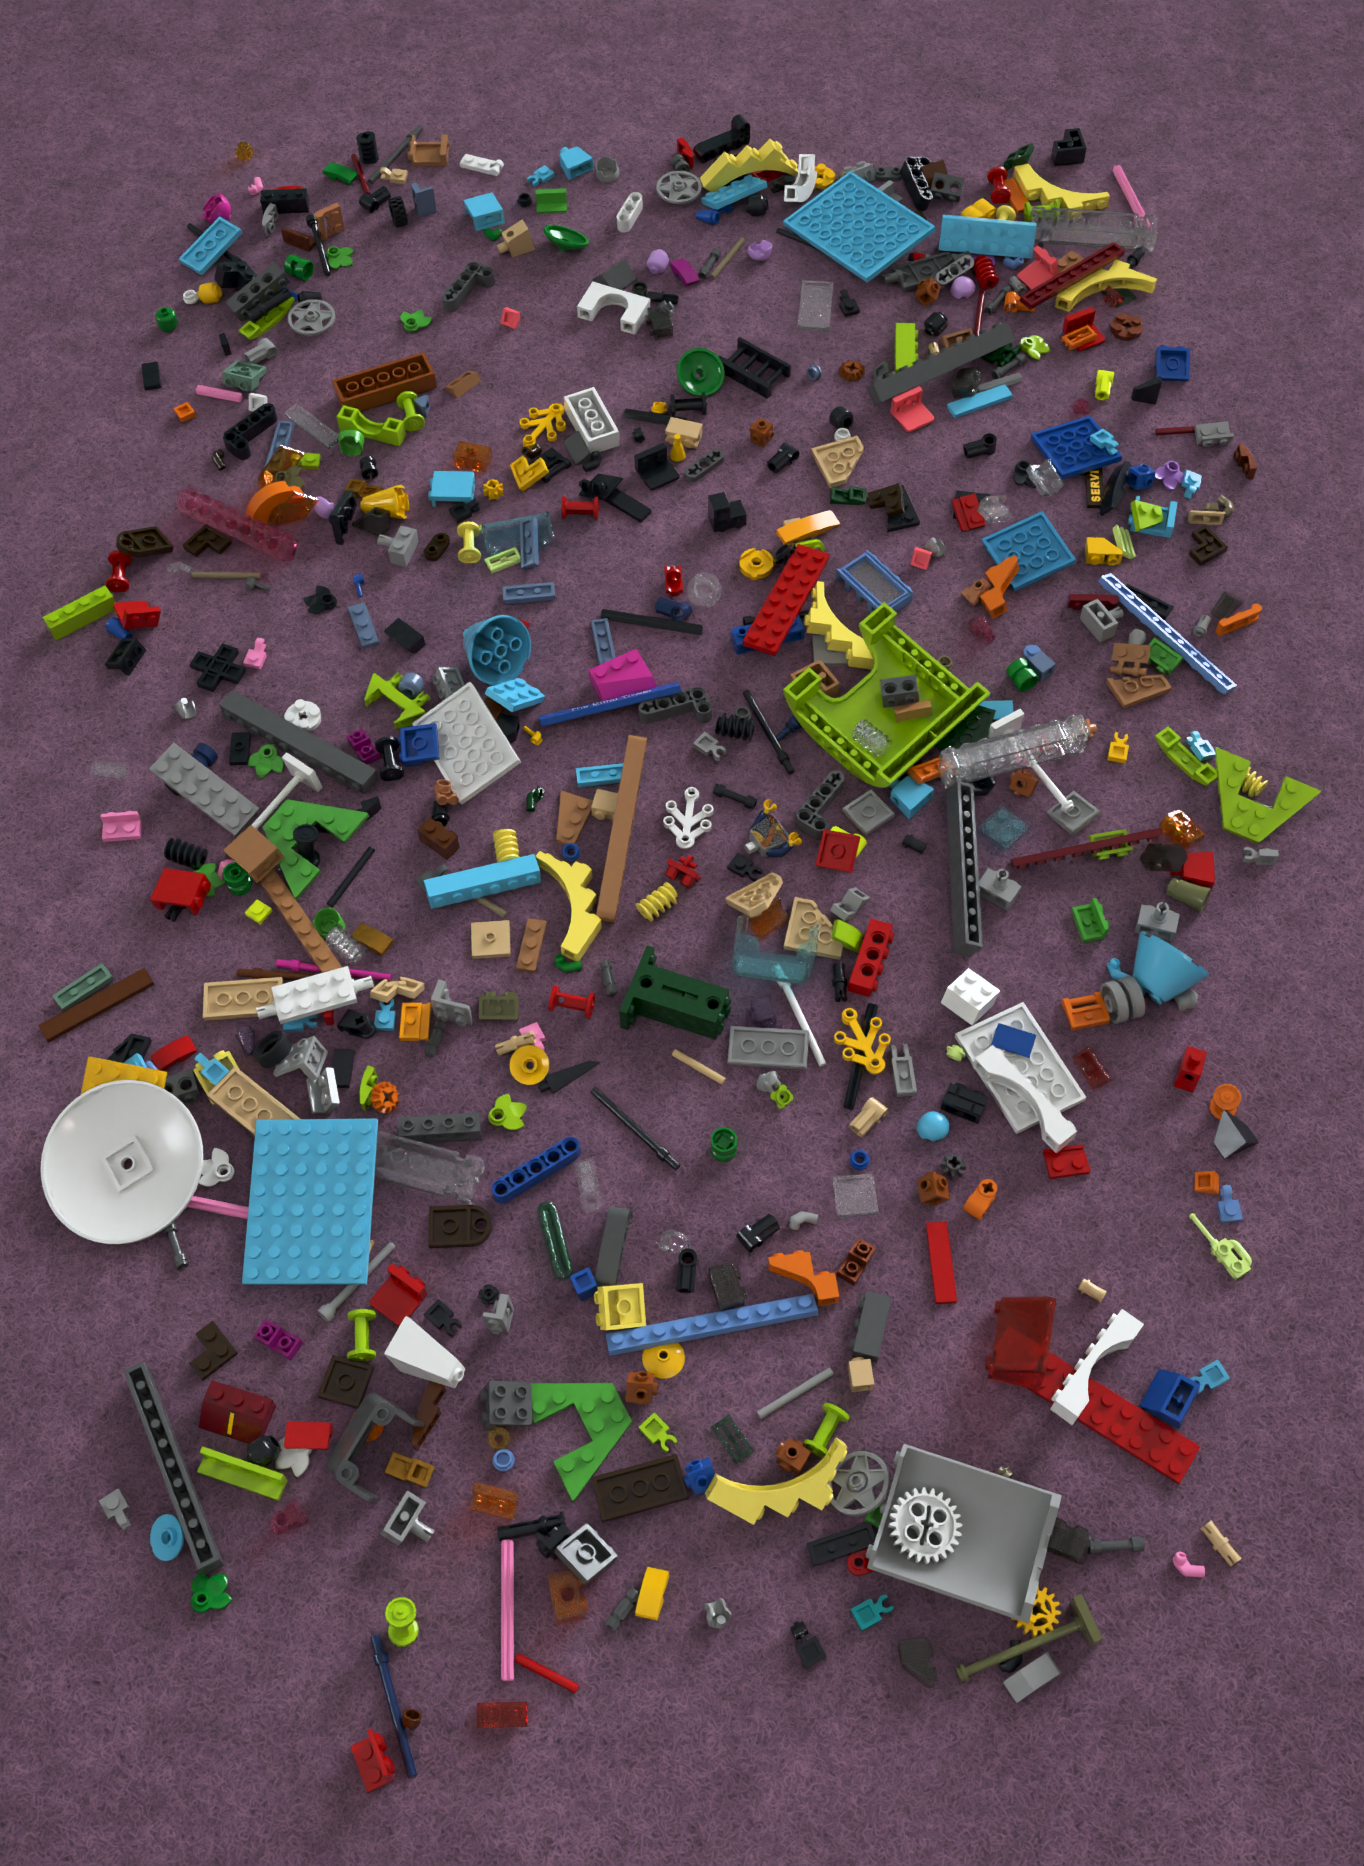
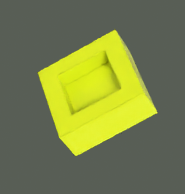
[245,899,272,925]

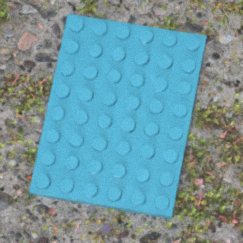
[783,171,935,283]
[242,1118,378,1285]

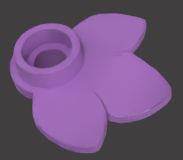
[1155,461,1184,490]

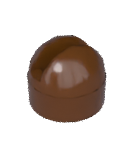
[402,1709,422,1730]

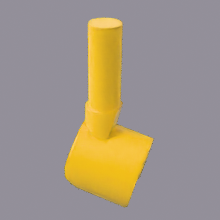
[523,726,543,746]

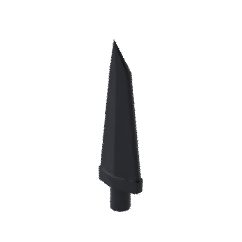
[538,1061,600,1094]

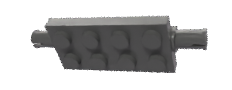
[882,251,972,292]

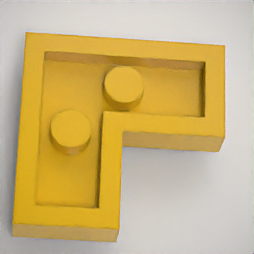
[510,455,549,491]

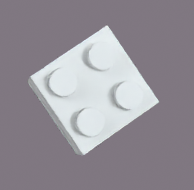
[941,968,1000,1025]

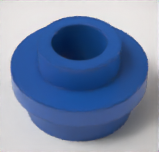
[562,843,581,862]
[849,1150,870,1170]

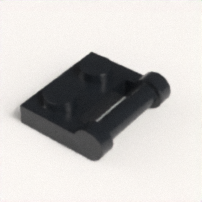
[528,447,572,483]

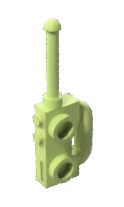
[1189,1213,1252,1280]

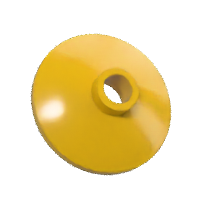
[510,1045,549,1085]
[642,1343,685,1379]

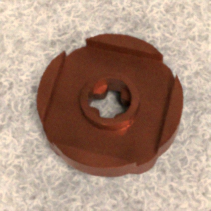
[1110,313,1143,341]

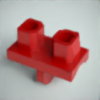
[664,565,683,597]
[665,855,701,888]

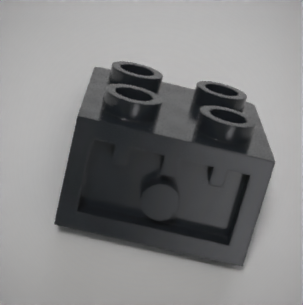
[634,443,680,491]

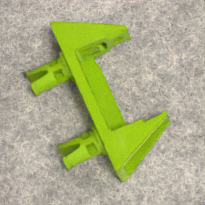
[364,672,430,729]

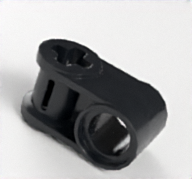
[337,1009,376,1039]

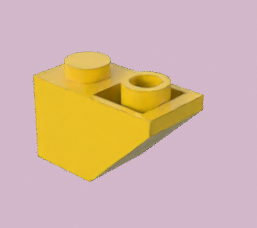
[1084,537,1123,566]

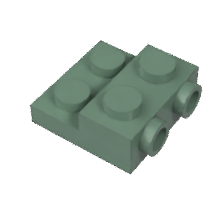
[222,360,267,391]

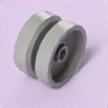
[1101,975,1145,1024]

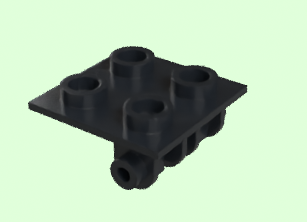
[579,473,623,500]

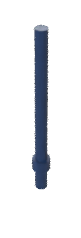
[370,1634,417,1778]

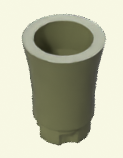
[1166,878,1211,913]

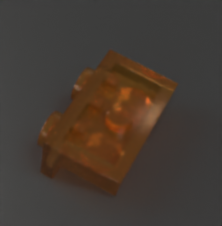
[1159,810,1206,852]
[471,1482,519,1520]

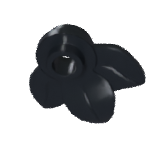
[1013,460,1044,488]
[303,585,337,614]

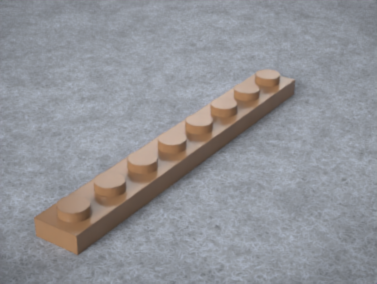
[259,869,342,973]

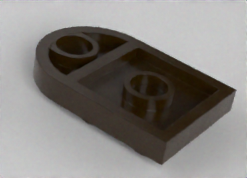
[116,526,173,557]
[428,1205,492,1248]

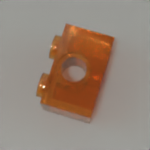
[453,441,492,472]
[547,1569,588,1625]

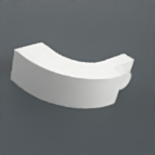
[784,154,817,202]

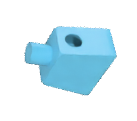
[559,147,593,180]
[889,776,934,819]

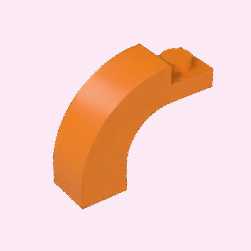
[245,481,305,525]

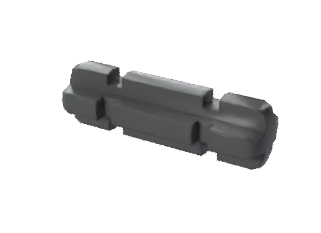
[600,960,618,996]
[424,1020,446,1057]
[605,1587,640,1631]

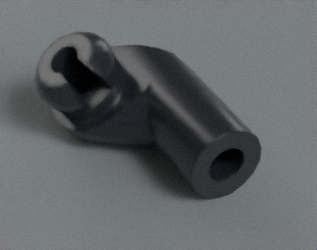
[582,451,602,472]
[999,1640,1022,1673]

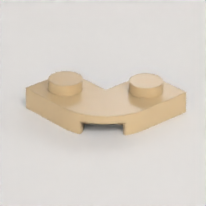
[370,977,424,1003]

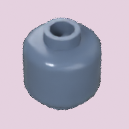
[398,673,424,699]

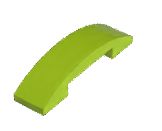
[238,297,295,340]
[1155,726,1218,786]

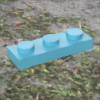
[576,763,624,787]

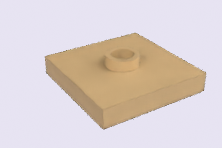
[471,920,511,959]

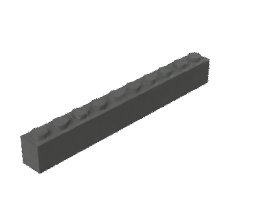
[867,322,1015,406]
[219,691,378,794]
[946,781,983,957]
[123,1361,225,1575]

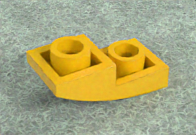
[635,1567,670,1620]

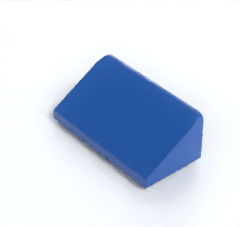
[991,1023,1036,1058]

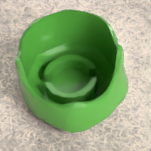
[338,430,365,457]
[313,907,345,941]

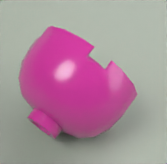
[201,192,231,224]

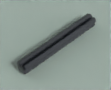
[624,408,688,425]

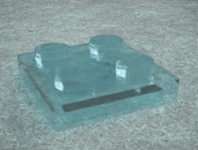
[977,805,1030,852]

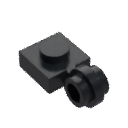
[790,1621,827,1669]

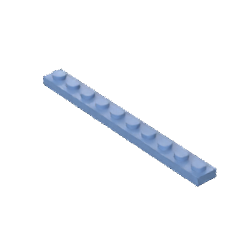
[1098,573,1237,695]
[605,1293,818,1356]

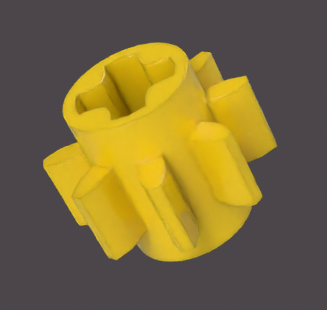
[483,479,504,500]

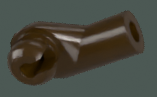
[521,444,542,459]
[212,449,226,471]

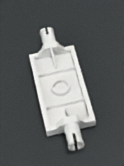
[256,966,374,1024]

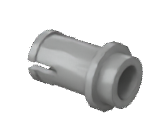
[1009,276,1026,296]
[1193,615,1211,637]

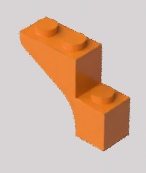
[980,555,1019,619]
[768,1250,839,1306]

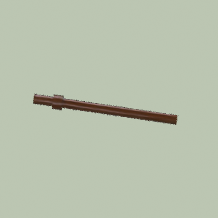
[237,968,354,980]

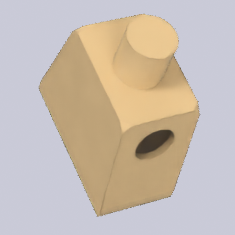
[496,219,535,257]

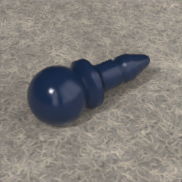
[776,716,802,740]

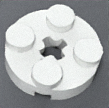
[284,699,321,732]

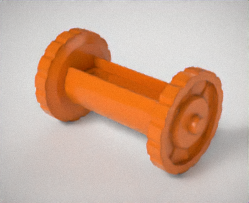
[1209,1084,1241,1120]

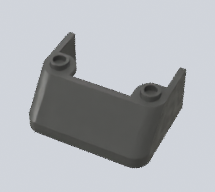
[327,1393,426,1502]

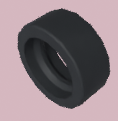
[253,1030,292,1068]

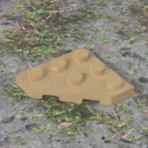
[811,435,864,488]
[725,872,783,918]
[784,897,843,960]

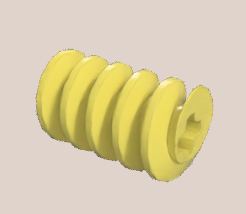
[1241,767,1268,797]
[493,829,520,863]
[636,882,678,922]

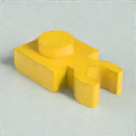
[1107,732,1129,764]

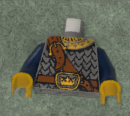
[744,799,802,858]

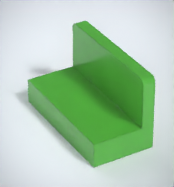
[536,188,567,213]

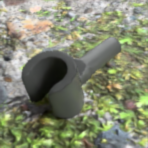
[245,577,270,591]

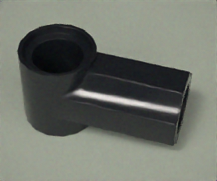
[359,186,391,213]
[963,433,997,459]
[767,442,800,473]
[736,1214,780,1253]
[676,1248,697,1293]

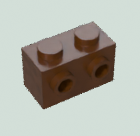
[417,817,460,860]

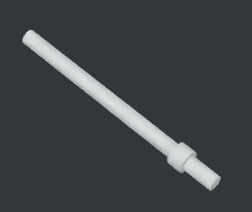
[773,965,827,1067]

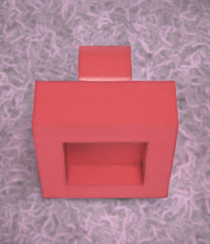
[501,307,520,329]
[910,547,932,570]

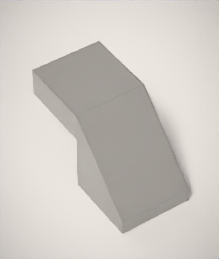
[830,887,870,921]
[1003,1652,1061,1703]

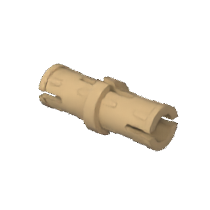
[495,1031,537,1056]
[1201,1520,1242,1567]

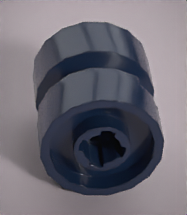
[190,743,218,768]

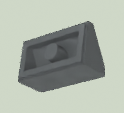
[563,431,591,466]

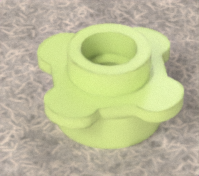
[946,1045,965,1061]

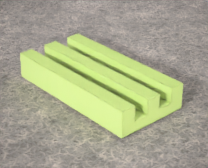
[1112,525,1136,559]
[484,547,521,574]

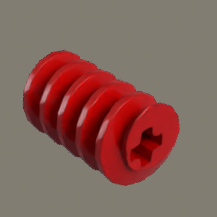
[973,255,999,290]

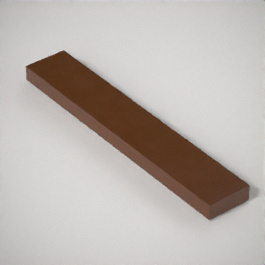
[38,968,155,1043]

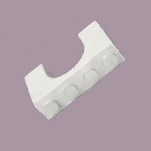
[577,282,651,335]

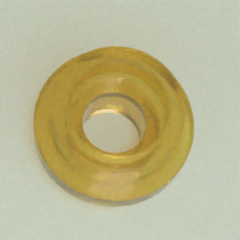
[488,1427,510,1450]

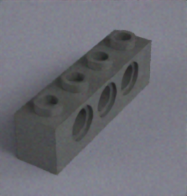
[226,262,290,321]
[398,1112,482,1145]

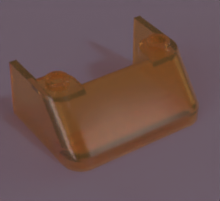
[258,445,318,526]

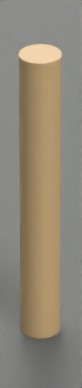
[672,1049,726,1085]

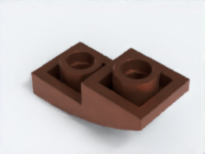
[1233,443,1257,479]
[836,1238,876,1286]

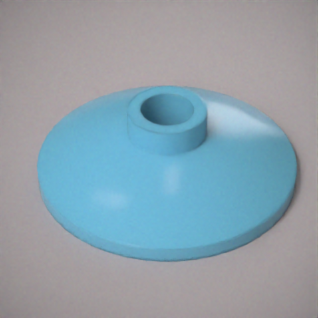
[150,1514,184,1561]

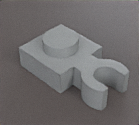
[693,732,726,761]

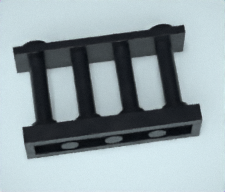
[719,337,791,399]

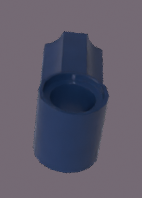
[655,597,692,621]

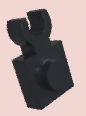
[727,853,762,882]
[424,1299,462,1337]

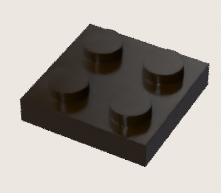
[317,1355,374,1409]

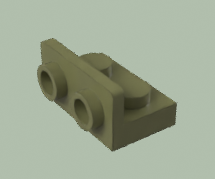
[479,992,520,1020]

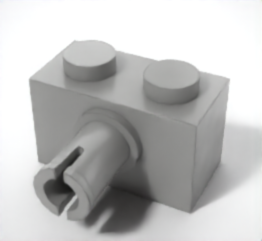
[377,526,419,567]
[1080,599,1124,643]
[979,868,1022,911]
[1134,902,1180,941]
[380,1491,435,1546]

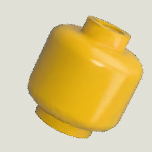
[197,282,222,304]

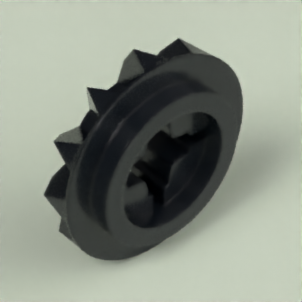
[773,542,797,565]

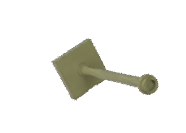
[955,1594,1102,1682]

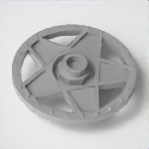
[656,171,702,204]
[288,300,336,336]
[827,1451,890,1516]

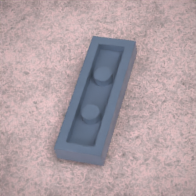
[520,516,539,569]
[502,582,556,605]
[348,602,379,649]

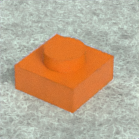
[173,402,196,423]

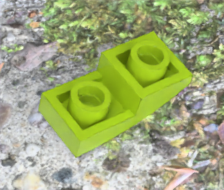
[831,919,864,953]
[360,1065,378,1112]

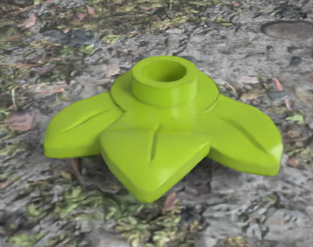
[1020,335,1050,360]
[488,1094,527,1130]

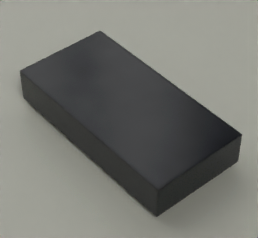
[141,362,161,391]
[332,1049,355,1088]

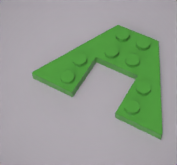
[263,799,369,900]
[531,1383,632,1502]

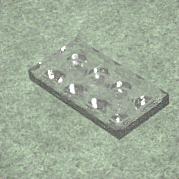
[798,280,833,332]

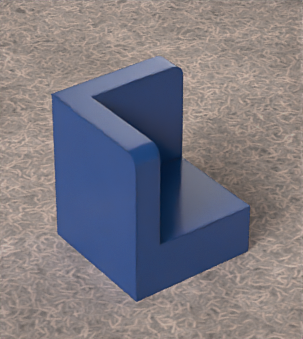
[570,1267,598,1301]

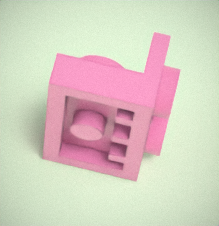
[100,811,142,842]

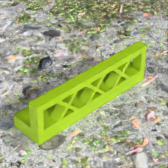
[197,1446,288,1501]

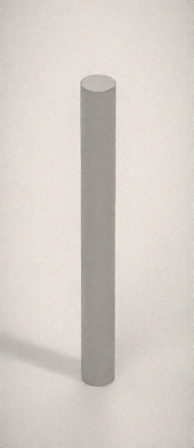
[756,1367,834,1419]

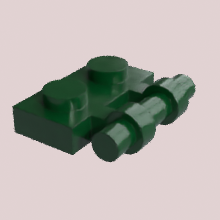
[1004,143,1035,170]
[980,343,1021,367]

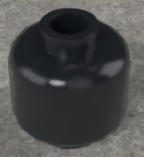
[746,194,769,217]
[924,312,948,336]
[829,406,854,429]
[246,1434,280,1468]

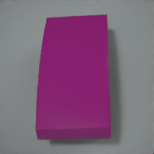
[669,258,700,287]
[346,729,380,765]
[253,1319,303,1360]

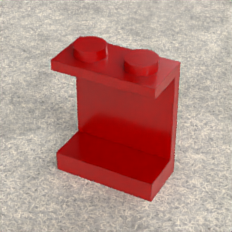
[150,868,211,915]

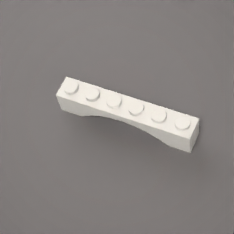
[973,1045,1077,1153]
[1050,1309,1144,1425]

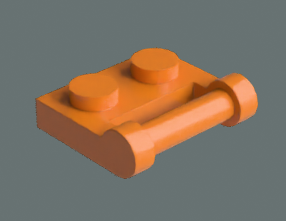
[1061,991,1111,1031]

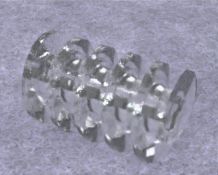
[853,719,892,757]
[326,926,368,966]

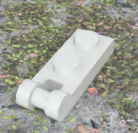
[459,154,504,176]

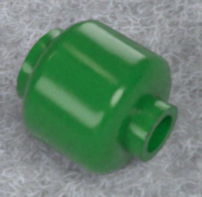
[155,307,178,331]

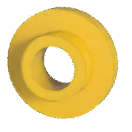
[651,402,667,414]

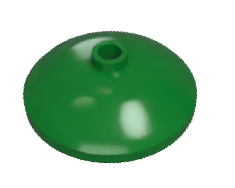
[544,225,589,252]
[676,348,725,397]

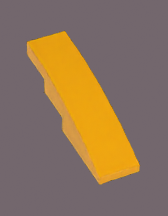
[776,511,840,545]

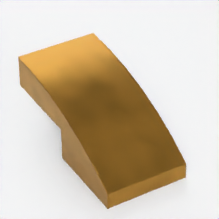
[344,479,383,499]
[350,923,394,956]
[384,1452,435,1488]

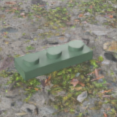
[52,963,114,1012]

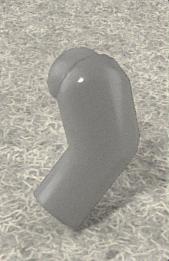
[789,1211,818,1230]

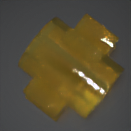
[234,142,254,161]

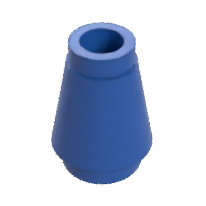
[696,209,720,225]
[105,617,132,639]

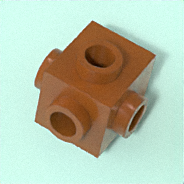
[915,277,941,306]
[749,418,774,447]
[1009,769,1040,797]
[917,1172,950,1206]
[626,1371,658,1405]
[775,1438,811,1476]

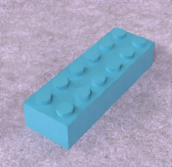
[939,215,1037,259]

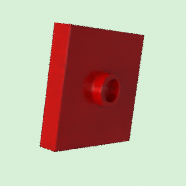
[815,829,860,873]

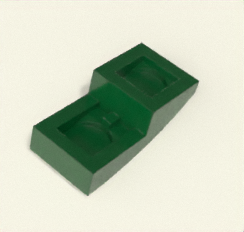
[830,486,866,505]

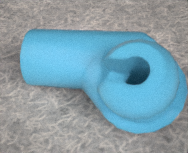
[1107,958,1130,980]

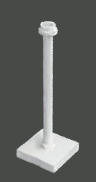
[985,709,1074,813]
[252,752,323,830]

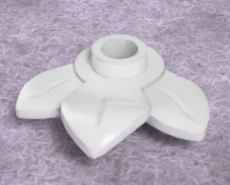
[199,1148,235,1187]
[275,1437,313,1477]

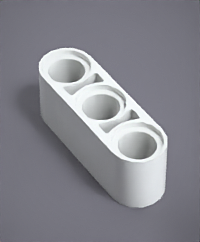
[617,192,643,233]

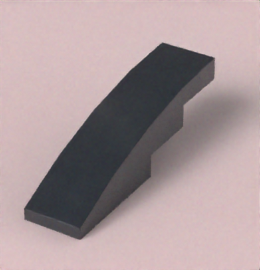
[1100,460,1132,516]

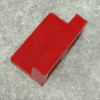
[284,1421,334,1450]

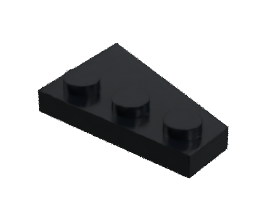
[887,485,920,533]
[329,490,357,545]

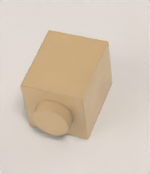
[848,1357,874,1392]

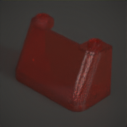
[985,1296,1056,1390]

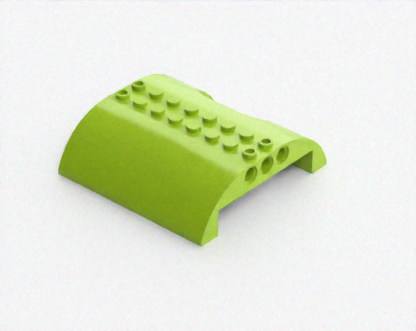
[783,602,991,788]

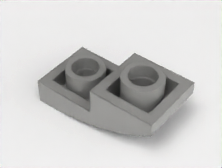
[262,203,278,237]

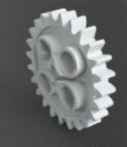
[888,1487,962,1564]

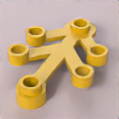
[519,403,566,449]
[834,1008,891,1075]

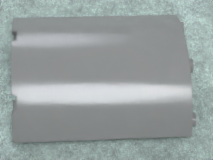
[865,1444,1062,1623]

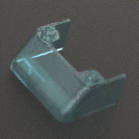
[479,511,554,555]
[732,914,820,984]

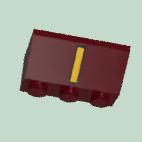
[199,1380,276,1444]

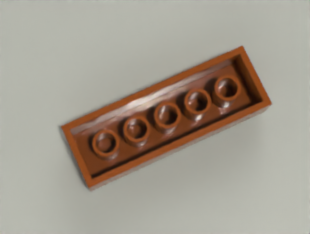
[332,352,437,412]

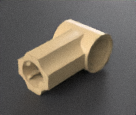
[849,1097,889,1137]

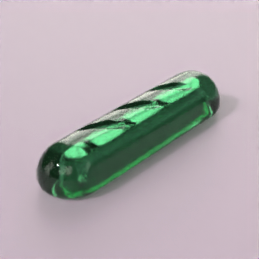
[537,1201,573,1281]

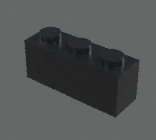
[260,188,309,215]

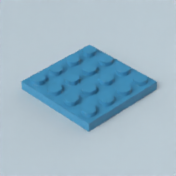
[982,511,1076,592]

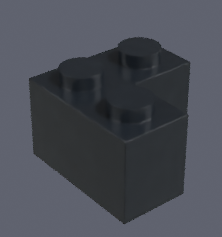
[1051,128,1087,166]
[214,261,257,291]
[708,492,747,532]

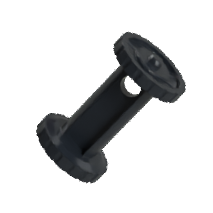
[669,392,707,416]
[375,736,404,782]
[293,824,320,867]

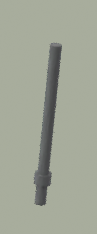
[368,125,423,184]

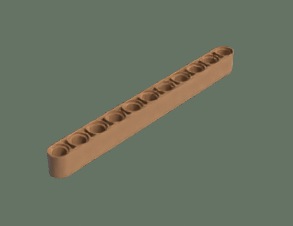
[596,735,647,923]

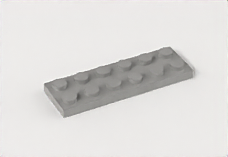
[149,742,260,837]

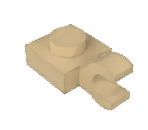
[380,167,408,184]

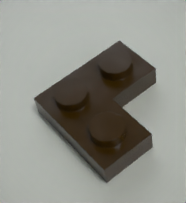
[868,483,905,518]
[183,524,232,557]
[1189,525,1228,565]
[189,1321,238,1381]

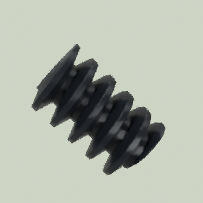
[356,131,379,164]
[715,712,755,742]
[164,838,208,870]

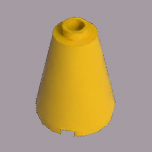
[360,485,409,519]

